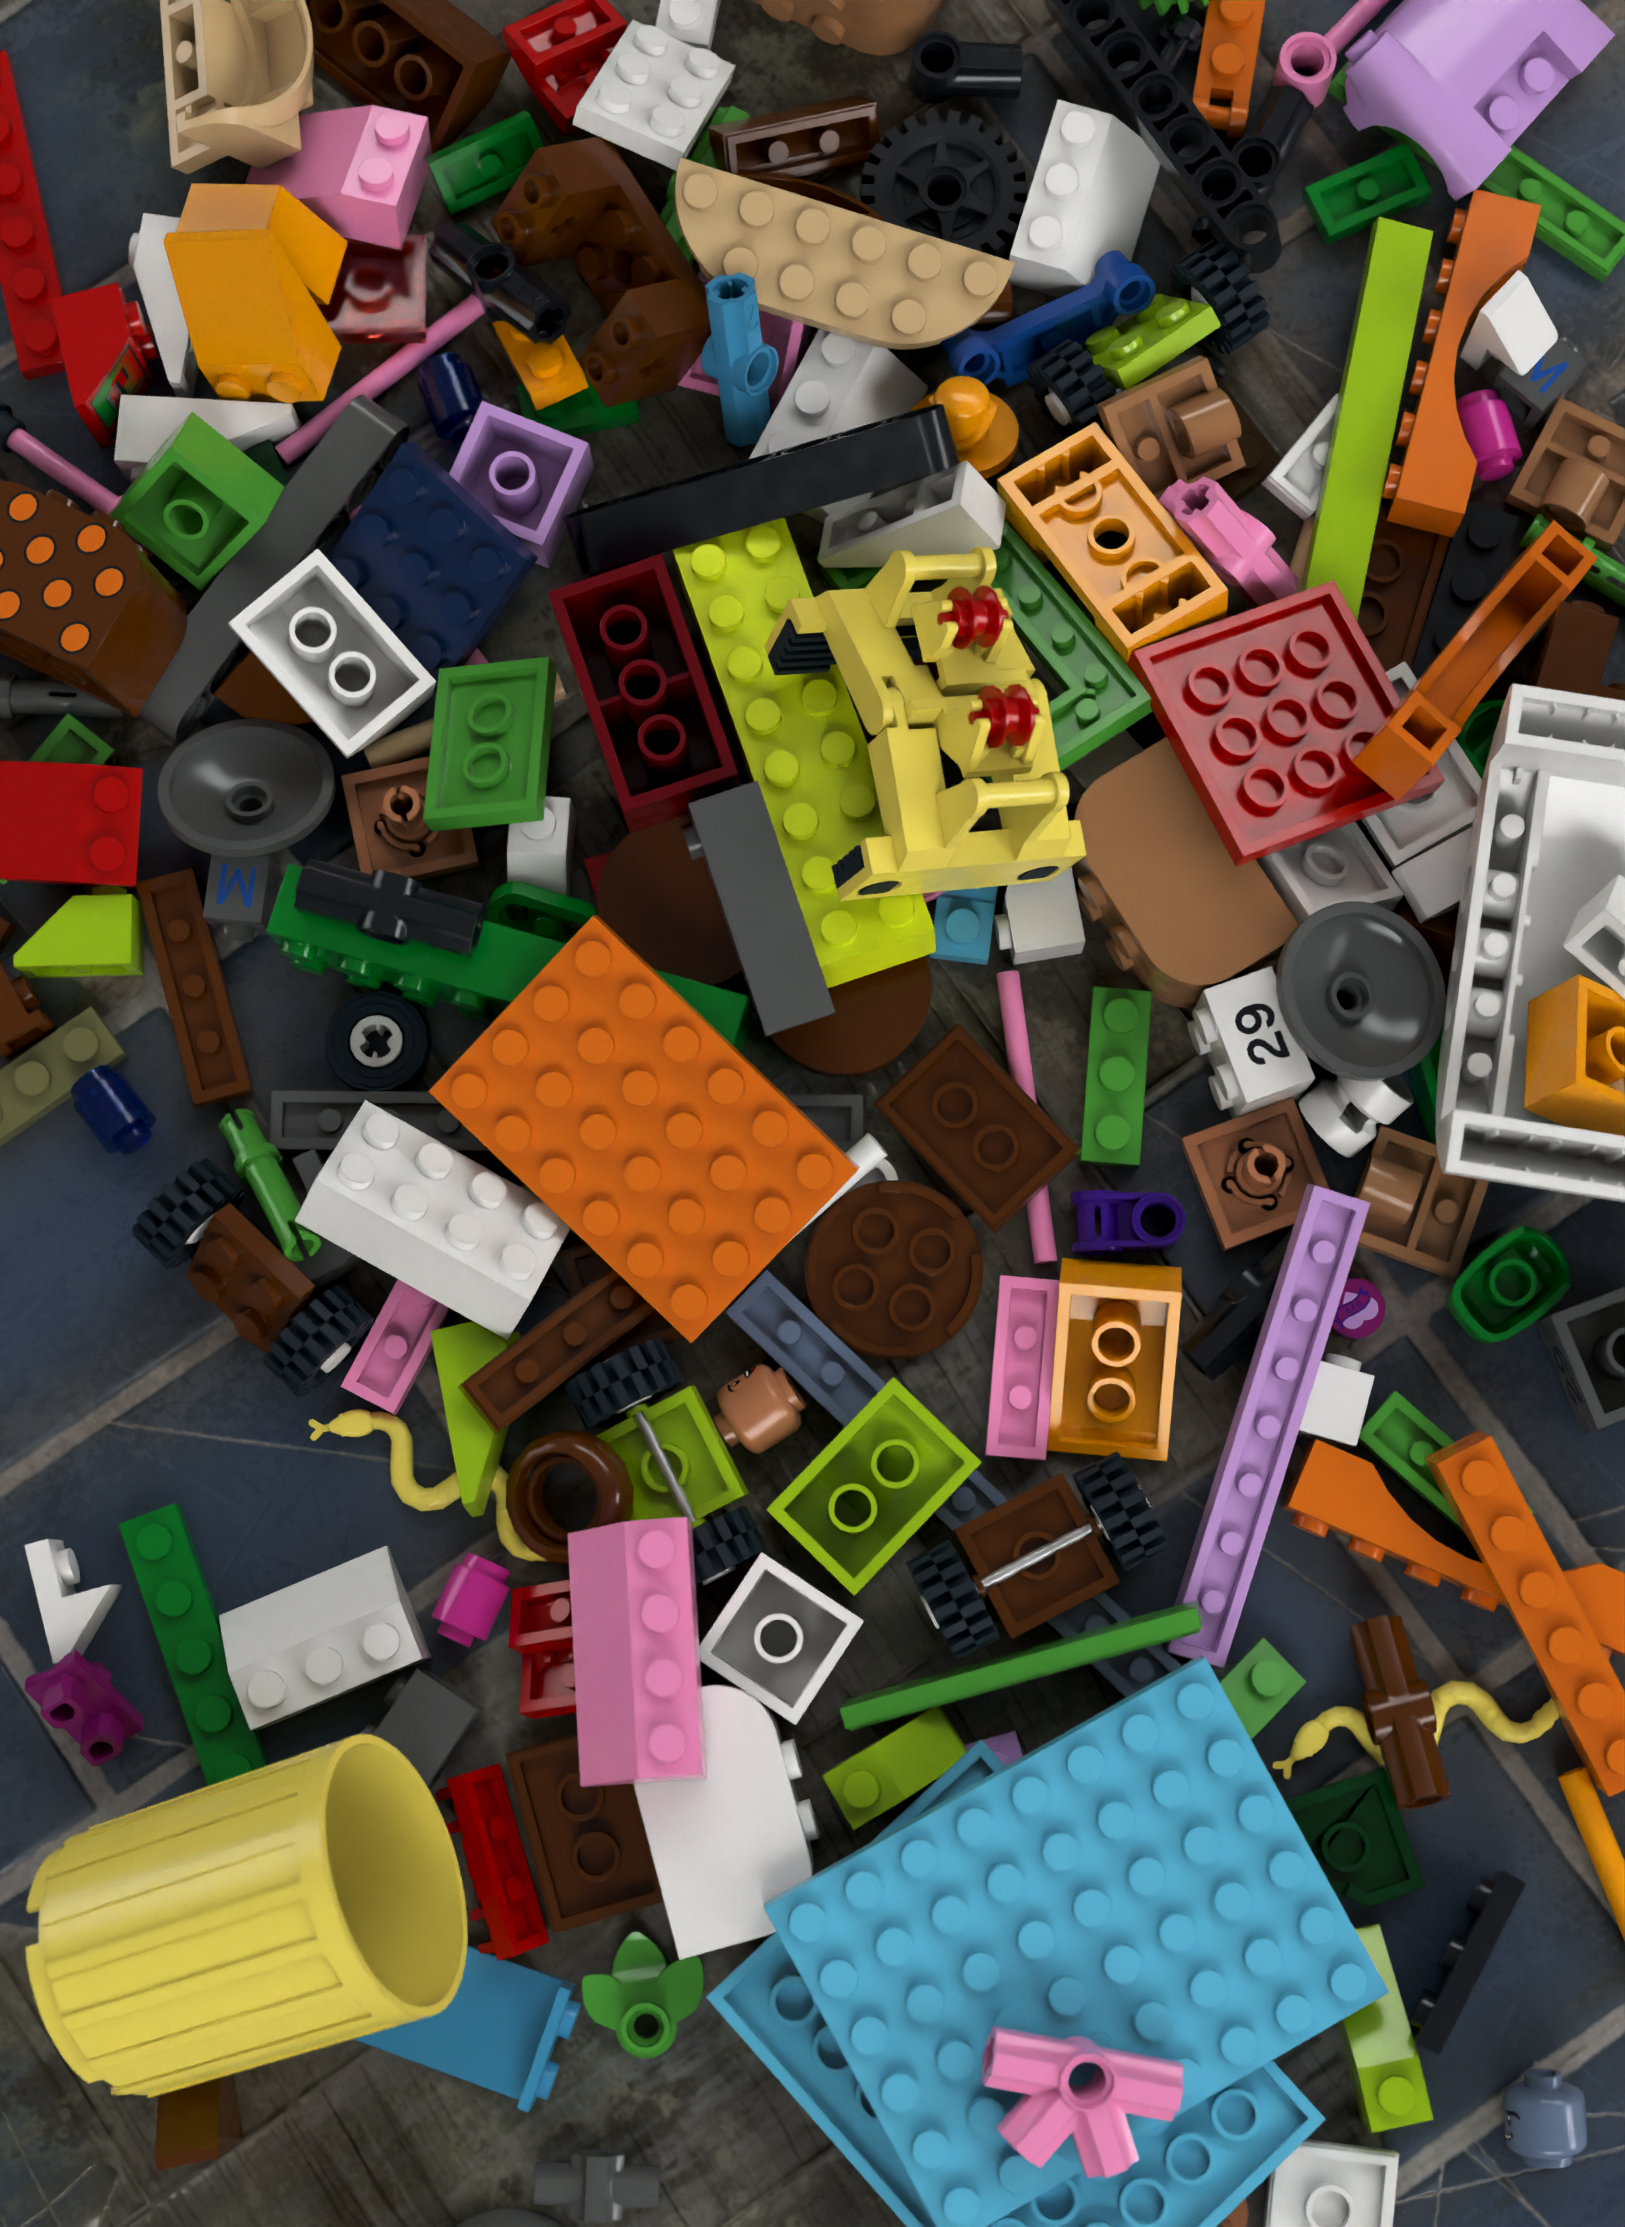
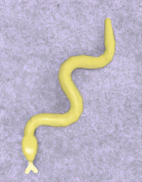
[308,1409,548,1562]
[1272,1680,1560,1780]

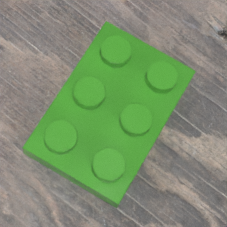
[423,656,557,832]

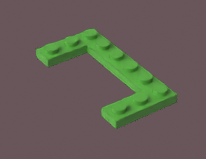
[815,519,1152,783]

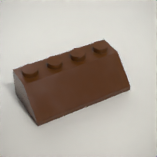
[305,0,512,154]

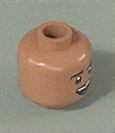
[713,1364,806,1454]

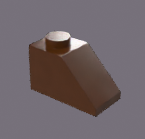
[155,2074,244,2171]

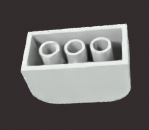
[633,1684,820,1960]

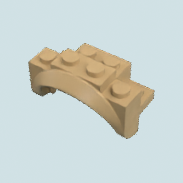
[160,0,314,174]

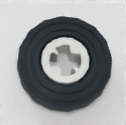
[325,991,432,1091]

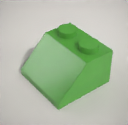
[109,412,285,591]

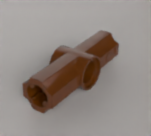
[1349,1615,1451,1810]

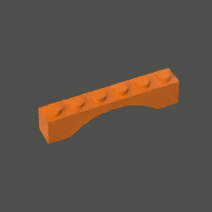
[1382,189,1541,538]
[1351,520,1598,801]
[1424,1430,1625,1797]
[1281,1439,1625,1660]

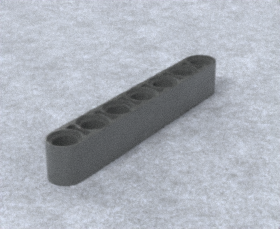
[138,394,411,741]

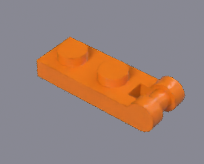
[1192,0,1266,139]

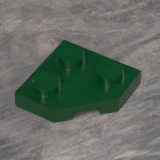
[1284,1767,1426,1907]

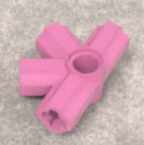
[1158,476,1298,609]
[981,2026,1184,2178]

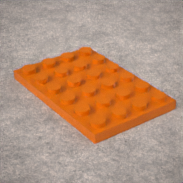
[428,915,860,1343]

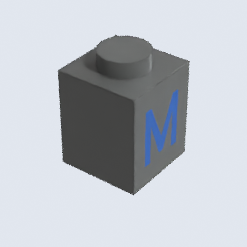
[1491,334,1588,432]
[203,854,281,942]

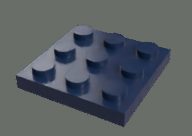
[328,441,538,691]

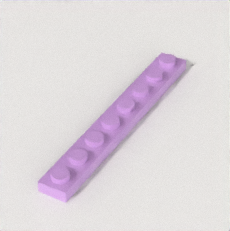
[1161,1183,1370,1668]

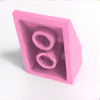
[245,105,432,250]

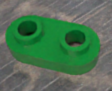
[486,881,599,944]

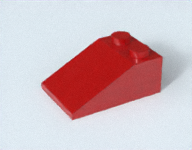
[0,761,143,890]

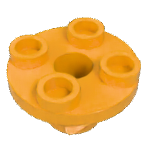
[909,376,1019,479]

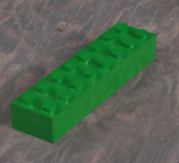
[266,864,752,1054]

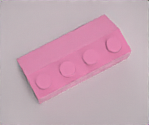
[567,1517,707,1787]

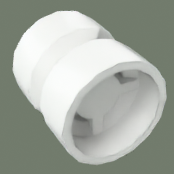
[1299,1075,1414,1158]

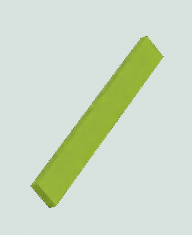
[1300,217,1434,621]

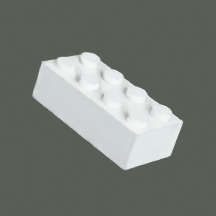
[295,1100,570,1340]

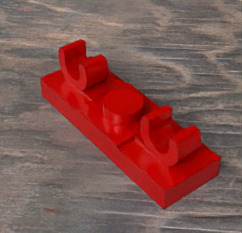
[435,1763,550,1961]

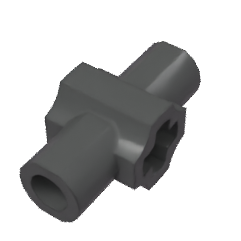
[533,2148,660,2223]

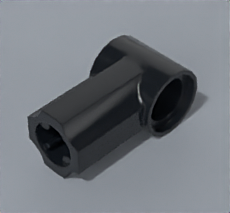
[909,31,1023,104]

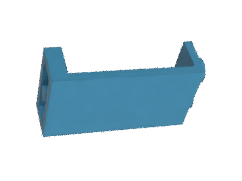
[340,1945,581,2112]

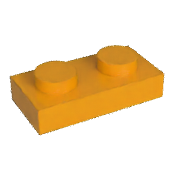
[492,321,589,411]

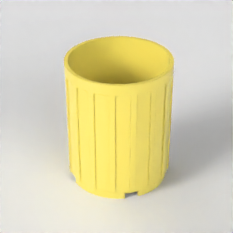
[25,1734,468,2098]

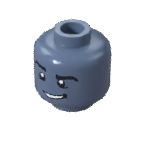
[1503,2069,1587,2168]

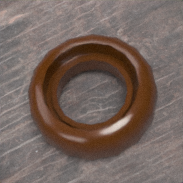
[506,1430,634,1564]

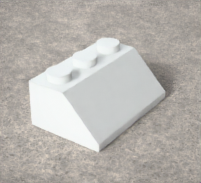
[1009,100,1161,298]
[749,329,928,523]
[228,548,436,759]
[219,1546,432,1730]

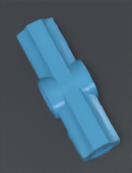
[701,272,779,447]

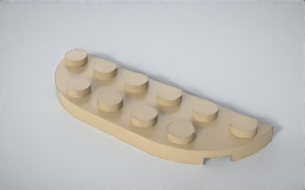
[674,158,1015,350]

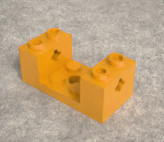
[997,421,1228,667]

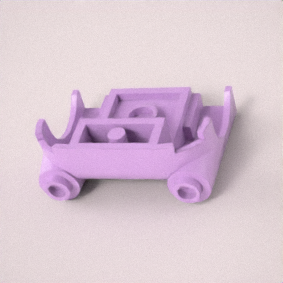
[1343,0,1615,201]

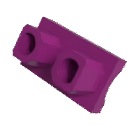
[24,1649,144,1766]

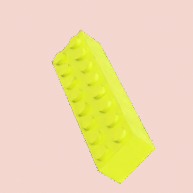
[673,517,936,988]

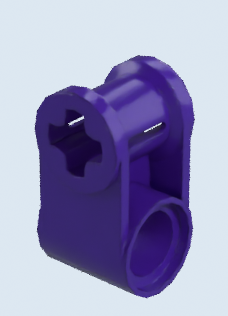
[1070,1190,1186,1256]

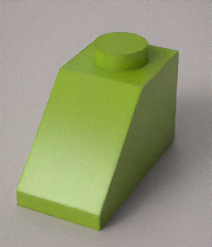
[13,886,144,978]
[822,1706,967,1830]

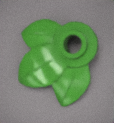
[582,1931,704,2058]

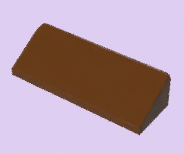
[708,95,880,178]

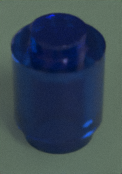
[418,353,485,443]
[71,1065,156,1155]

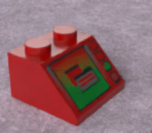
[50,282,159,448]

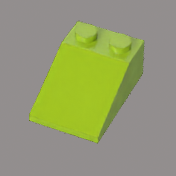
[766,1377,982,1596]

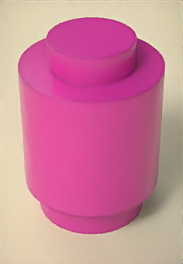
[1456,389,1523,481]
[431,1552,511,1648]

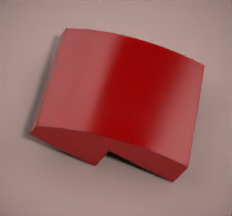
[502,0,627,135]
[508,1579,577,1719]

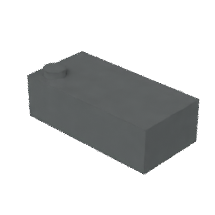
[681,780,836,1038]

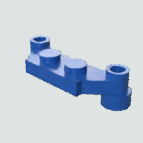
[941,250,1156,388]

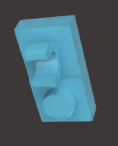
[930,886,998,965]

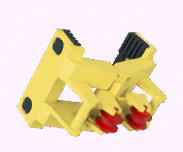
[764,546,1087,901]

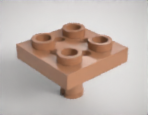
[341,756,481,881]
[1180,1097,1330,1252]

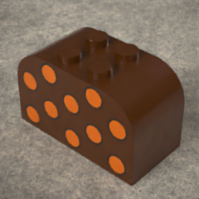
[0,481,187,718]

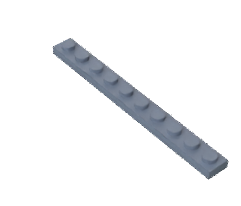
[725,1270,1181,1698]

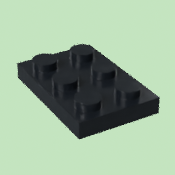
[1408,1871,1527,2056]

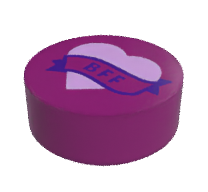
[1331,1278,1385,1340]

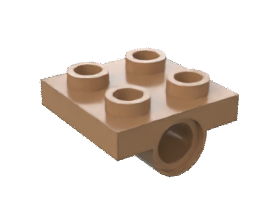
[1096,355,1246,500]
[1505,397,1625,553]
[1354,1125,1489,1280]

